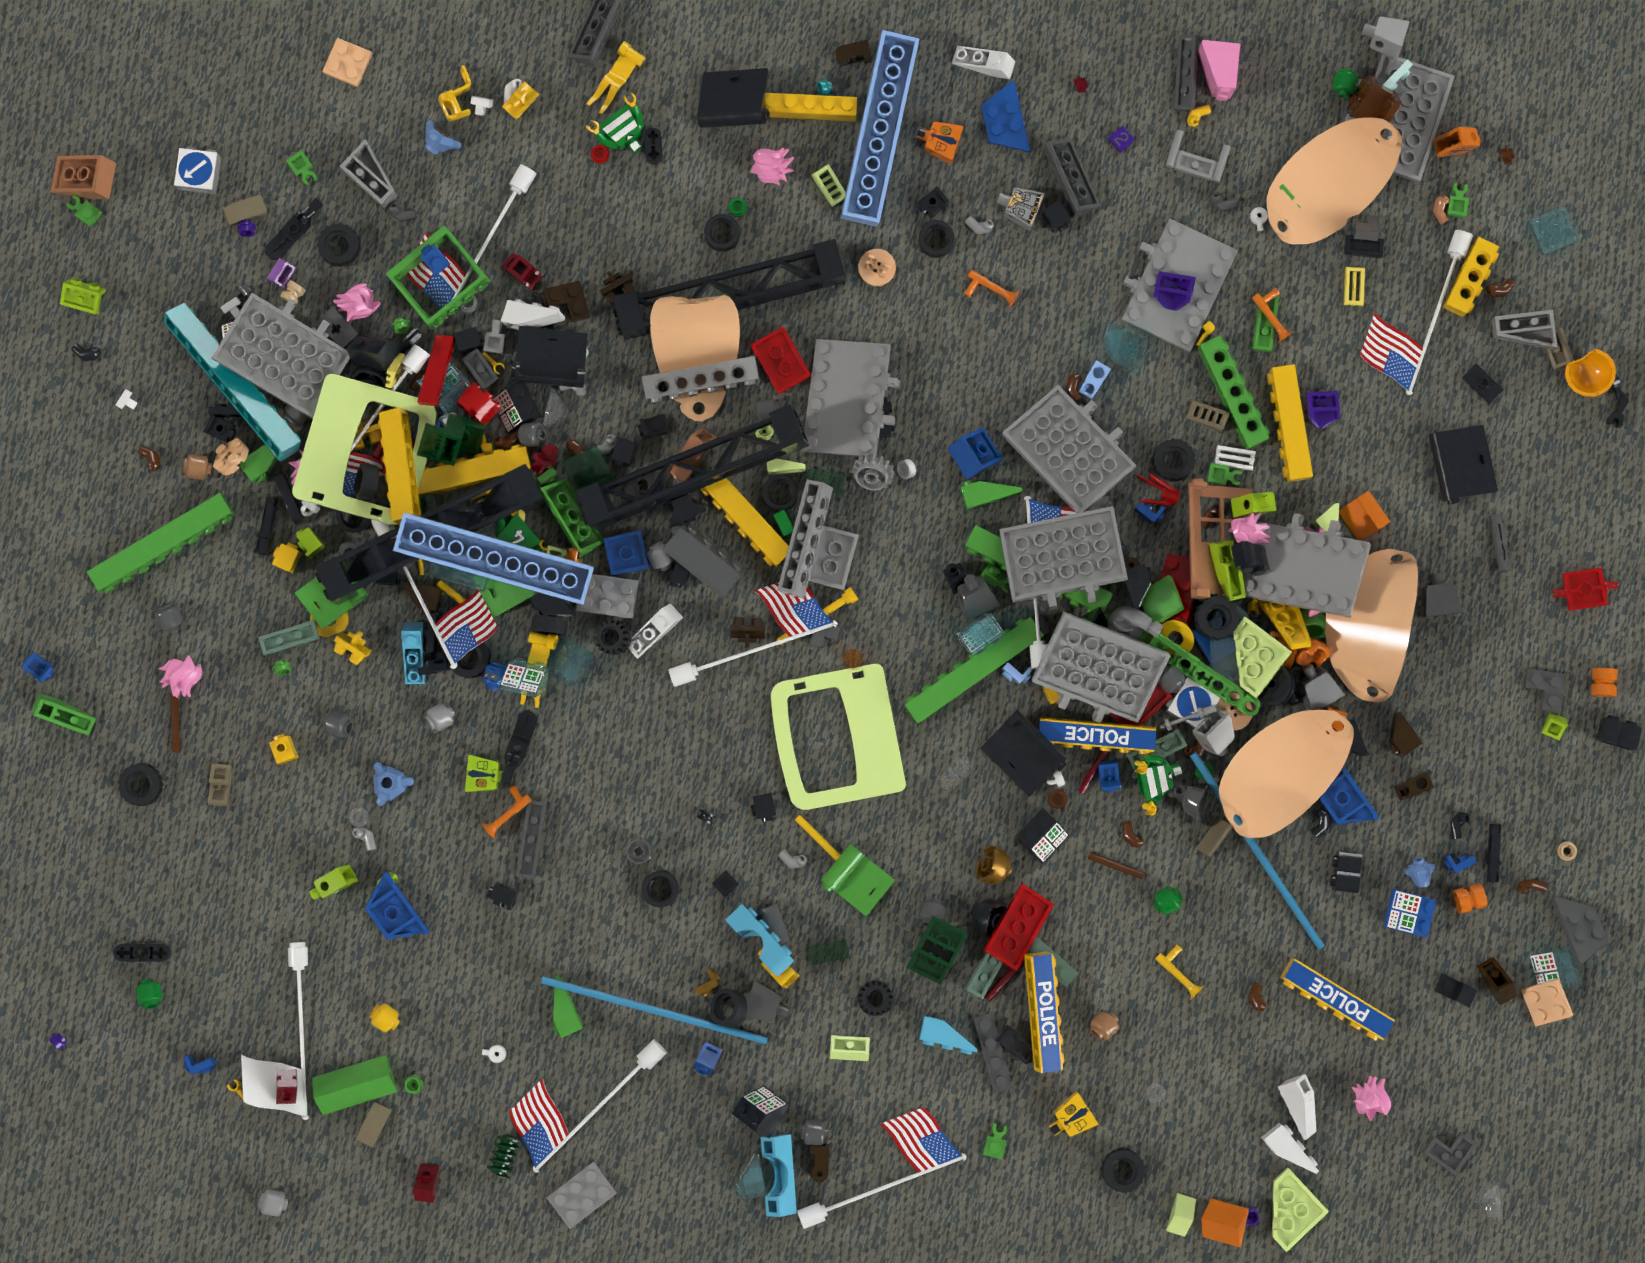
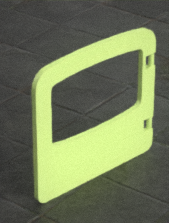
[292,374,436,525]
[771,664,906,810]

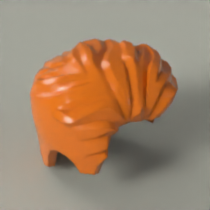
[1296,638,1331,667]

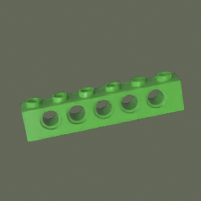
[1197,335,1270,450]

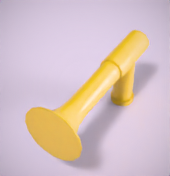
[1155,944,1204,1000]

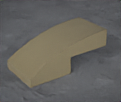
[223,194,267,227]
[207,764,232,806]
[356,1102,392,1148]

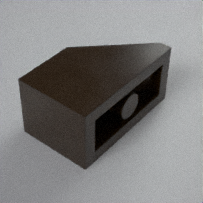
[402,582,442,614]
[1389,712,1423,757]
[1477,957,1517,1005]

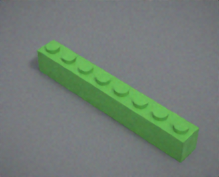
[87,493,235,594]
[964,525,1113,613]
[904,617,1044,725]

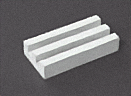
[1215,445,1256,471]

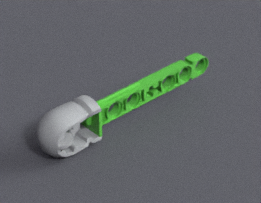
[1107,606,1260,716]

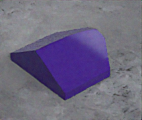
[1153,271,1196,311]
[1306,392,1340,428]

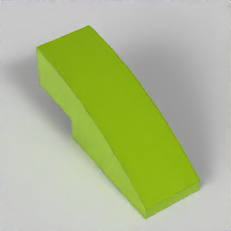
[1209,540,1246,601]

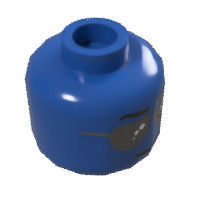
[482,662,507,691]

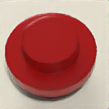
[590,145,609,164]

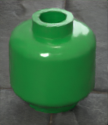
[1332,68,1359,98]
[1153,886,1183,915]
[135,979,163,1009]

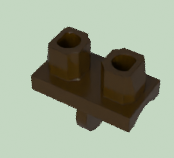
[599,271,635,304]
[730,617,765,648]

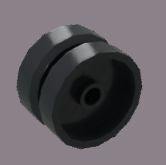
[1257,666,1296,706]

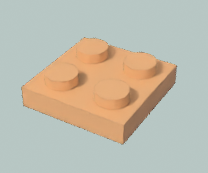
[322,38,373,87]
[1521,978,1573,1027]

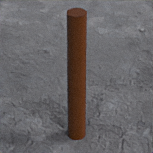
[170,694,180,752]
[1088,852,1145,879]

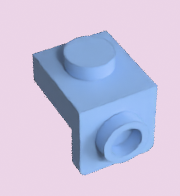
[1001,663,1033,684]

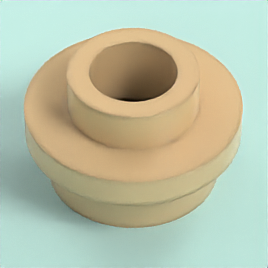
[1557,841,1577,861]

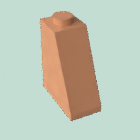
[670,427,717,481]

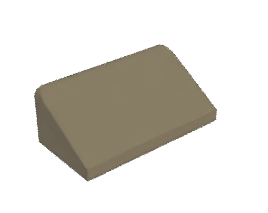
[1547,327,1574,370]
[1196,818,1232,857]

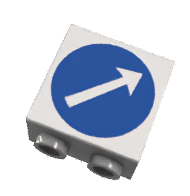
[174,147,221,194]
[1165,678,1220,729]

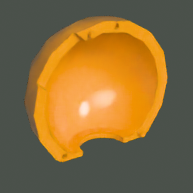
[1565,349,1616,397]

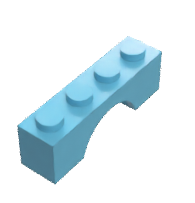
[725,904,794,977]
[761,1134,797,1217]

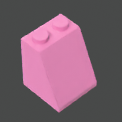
[1198,40,1240,101]

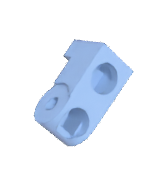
[1079,360,1111,399]

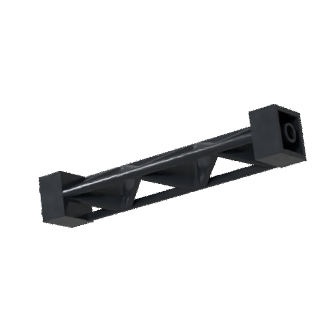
[611,239,845,340]
[576,404,810,530]
[314,464,546,605]

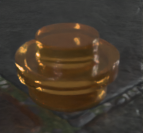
[843,649,862,668]

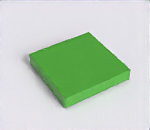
[1142,575,1184,623]

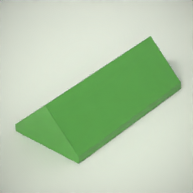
[539,478,604,558]
[312,1055,398,1115]

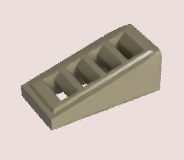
[1186,401,1230,432]

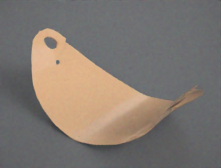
[1266,118,1402,244]
[650,295,740,422]
[1325,549,1418,702]
[1219,710,1354,838]

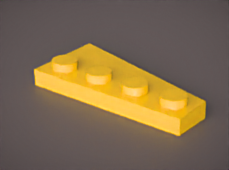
[1257,599,1311,650]

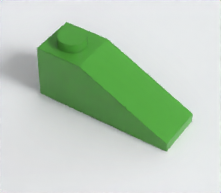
[239,444,278,484]
[960,480,1022,511]
[32,692,96,736]
[552,974,584,1038]

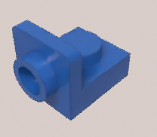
[1134,502,1165,525]
[1444,854,1477,874]
[693,1042,722,1076]

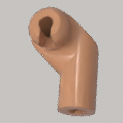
[1433,195,1449,225]

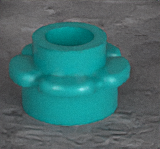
[817,78,833,96]

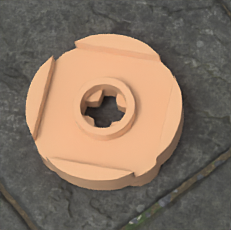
[213,438,249,475]

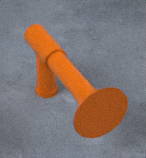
[964,270,1019,308]
[1252,288,1294,343]
[482,786,532,839]

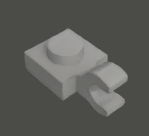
[483,319,506,354]

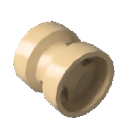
[280,280,306,305]

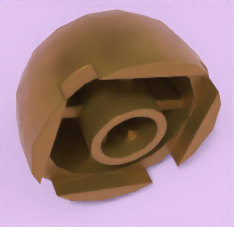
[976,845,1012,885]

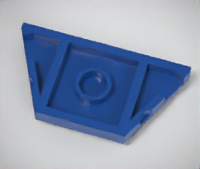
[981,81,1030,153]
[1319,766,1379,825]
[365,871,430,940]

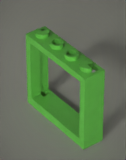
[386,225,490,329]

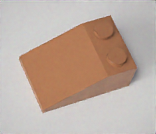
[51,155,116,199]

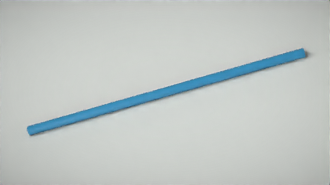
[1190,752,1325,950]
[541,976,768,1044]

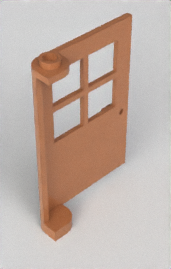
[1188,479,1253,600]

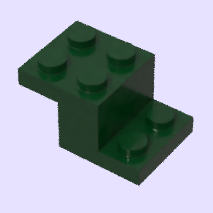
[417,414,486,466]
[906,916,968,985]

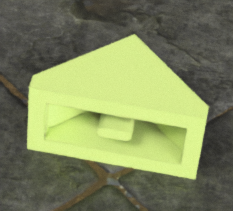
[1312,503,1339,531]
[1166,1193,1196,1237]

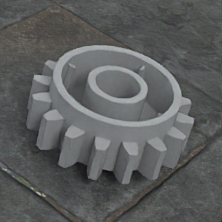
[852,454,895,490]

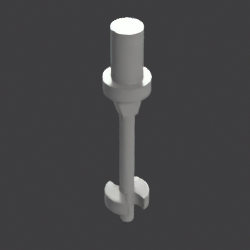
[1160,704,1217,731]

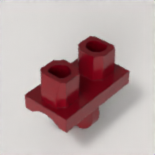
[531,444,559,474]

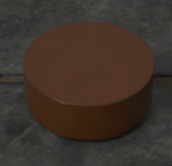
[1048,790,1068,809]

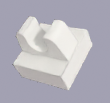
[470,96,494,116]
[220,297,241,318]
[115,389,137,410]

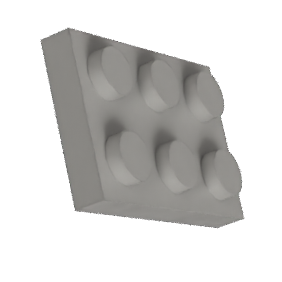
[809,525,859,591]
[576,574,639,619]
[547,1162,617,1229]

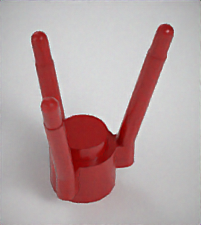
[1136,474,1180,508]

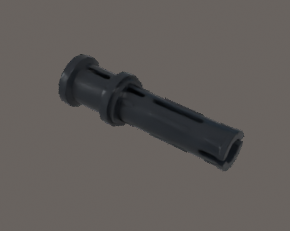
[253,497,278,556]

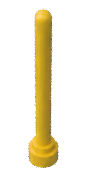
[776,587,858,645]

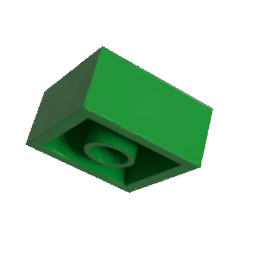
[773,510,794,537]

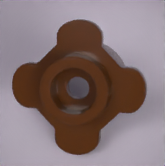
[1500,145,1515,165]

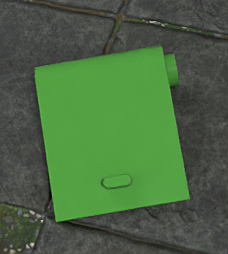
[295,561,369,630]
[473,575,538,618]
[821,844,895,917]

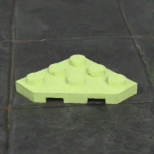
[1233,617,1292,698]
[1272,1167,1329,1252]

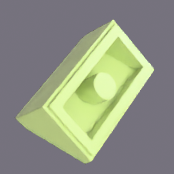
[830,1035,870,1061]

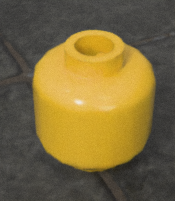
[369,1003,400,1032]

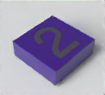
[1108,126,1135,153]

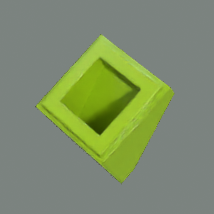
[1541,712,1568,740]

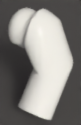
[503,79,522,104]

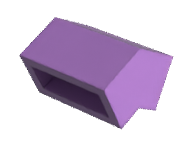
[267,258,296,288]

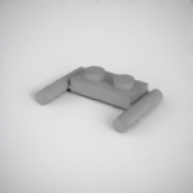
[1165,130,1231,183]

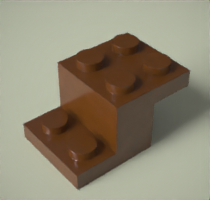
[1348,74,1402,136]

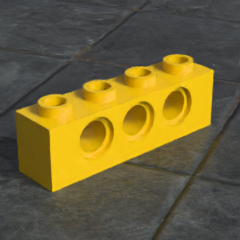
[1442,237,1499,317]

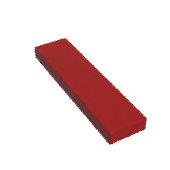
[417,335,456,407]

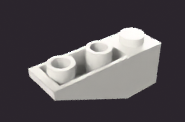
[952,46,1015,79]
[501,299,565,330]
[628,603,683,659]
[1278,1074,1317,1140]
[1261,1123,1319,1174]

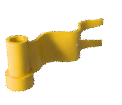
[587,41,646,114]
[520,631,558,708]

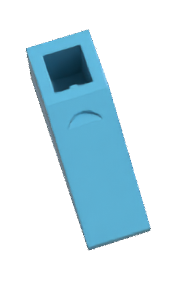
[401,622,425,684]
[919,1015,978,1055]

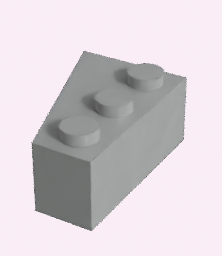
[340,139,397,209]
[1491,310,1557,350]

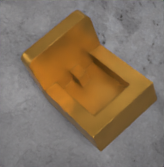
[694,968,720,997]

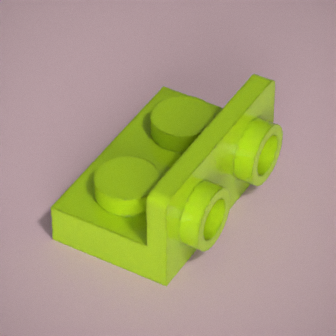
[60,278,106,315]

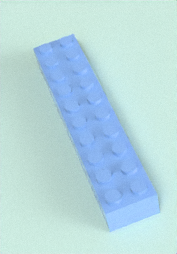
[840,30,919,227]
[393,512,594,605]

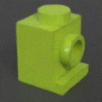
[296,527,325,559]

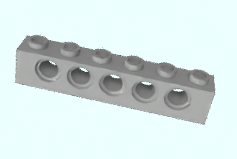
[642,356,759,403]
[777,479,833,598]

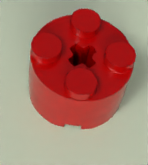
[456,382,502,424]

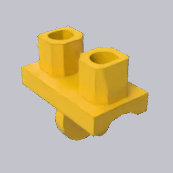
[502,82,539,120]
[354,418,382,450]
[334,631,372,665]

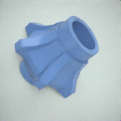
[1404,857,1435,888]

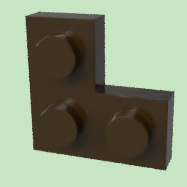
[543,281,590,323]

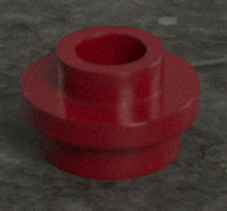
[1073,75,1089,94]

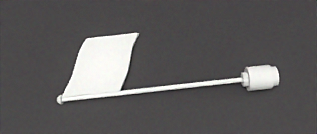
[241,942,309,1120]

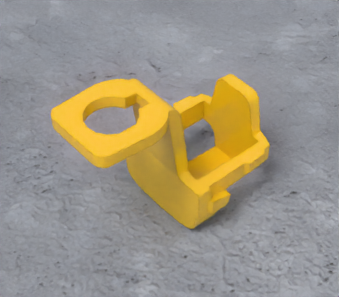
[438,65,471,121]

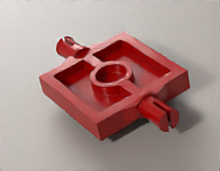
[1552,567,1619,611]

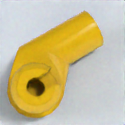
[1187,104,1211,127]

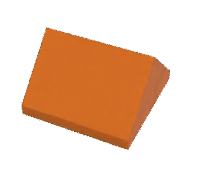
[1339,490,1390,541]
[1201,1198,1249,1247]

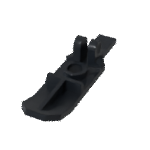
[265,198,323,260]
[500,711,538,785]

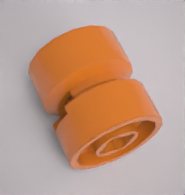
[1591,668,1618,697]
[1452,883,1488,914]

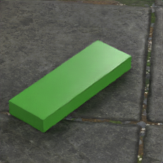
[1252,293,1279,352]

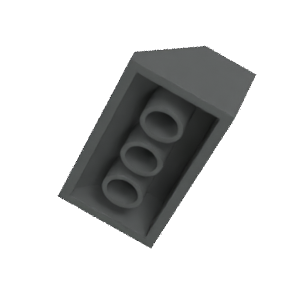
[662,522,746,598]

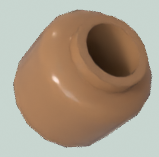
[183,454,212,480]
[1090,1012,1119,1040]

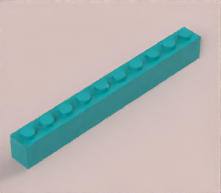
[164,303,301,462]

